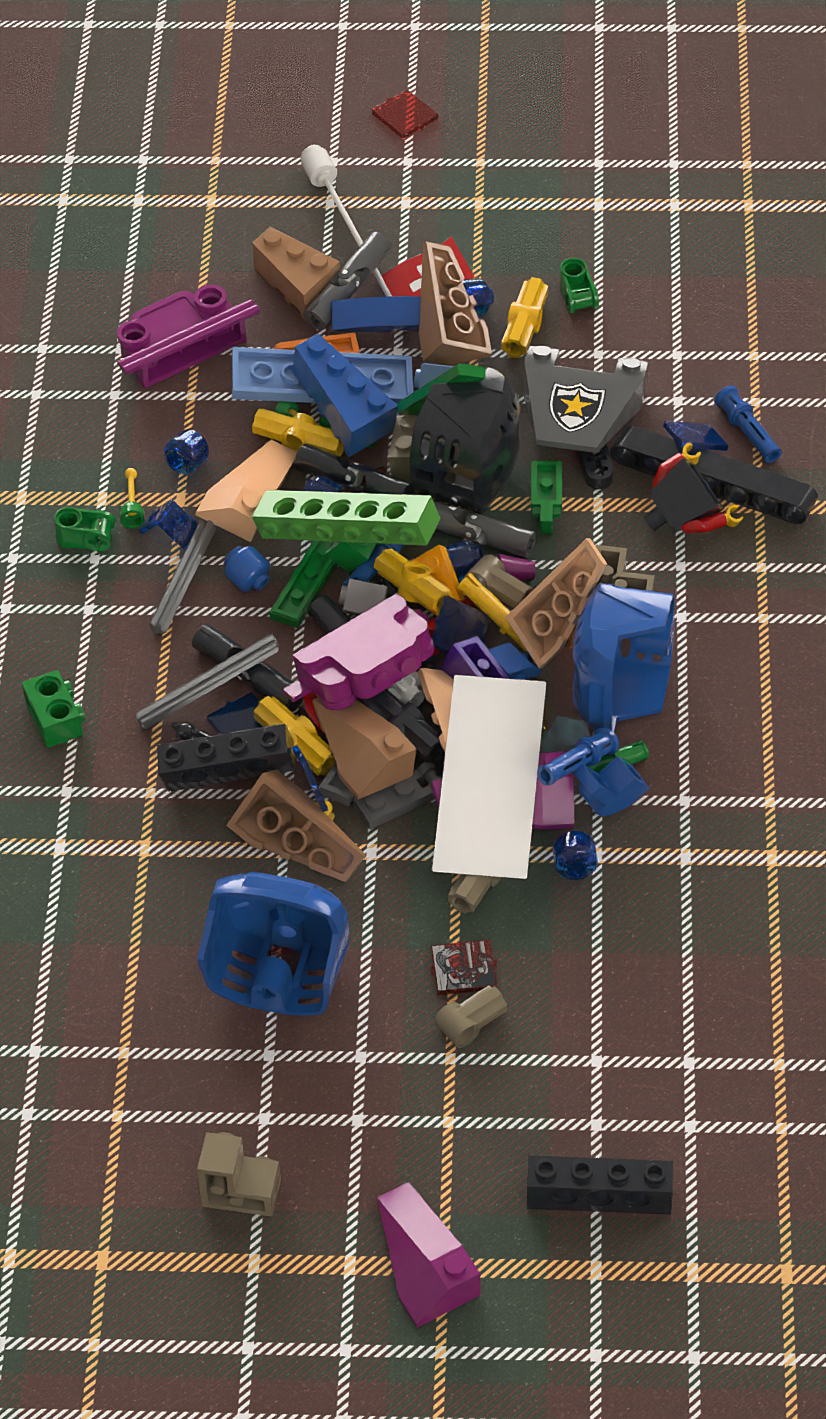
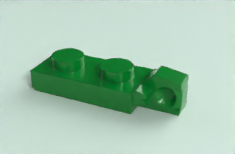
[531,461,562,534]

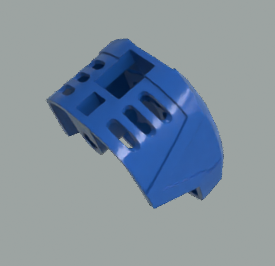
[573,582,675,731]
[197,872,349,1016]

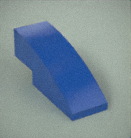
[331,296,421,333]

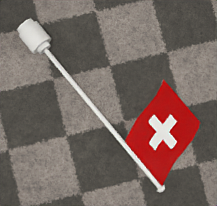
[301,145,478,332]

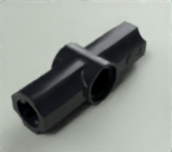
[361,689,444,763]

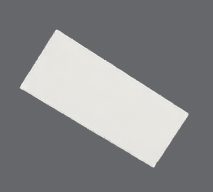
[432,675,546,879]

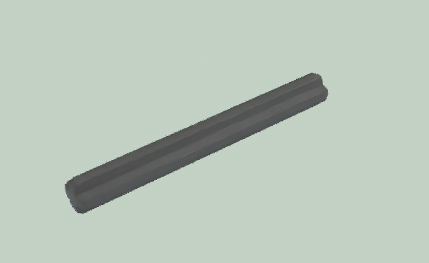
[149,518,218,634]
[135,634,280,729]

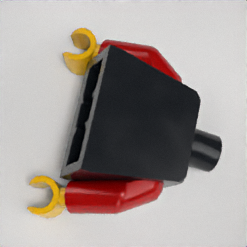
[644,443,743,534]

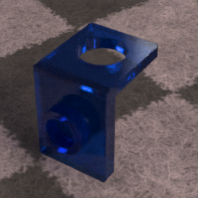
[139,499,198,549]

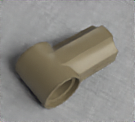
[465,555,532,609]
[448,874,501,914]
[434,986,507,1048]

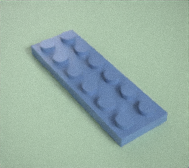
[232,347,413,404]

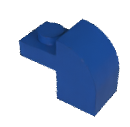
[574,756,650,816]

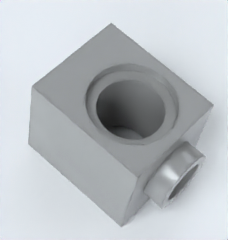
[339,579,388,616]

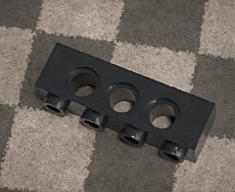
[157,724,296,792]
[527,1155,673,1215]

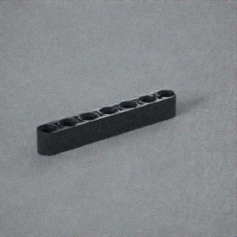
[610,425,818,524]

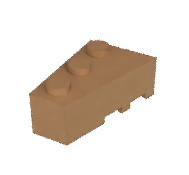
[252,226,340,321]

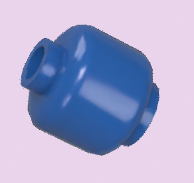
[224,546,270,592]

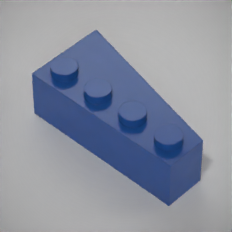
[292,334,398,457]

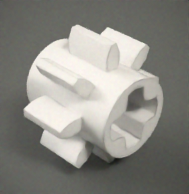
[387,671,425,707]

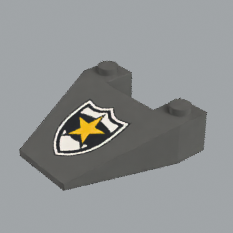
[523,346,649,453]

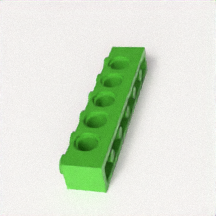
[252,490,441,545]

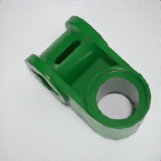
[560,258,599,314]
[54,507,116,552]

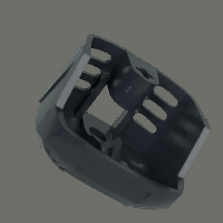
[410,367,520,515]

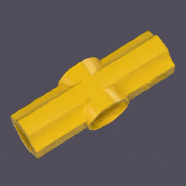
[501,277,548,358]
[252,408,344,456]
[374,549,455,616]
[254,696,336,776]

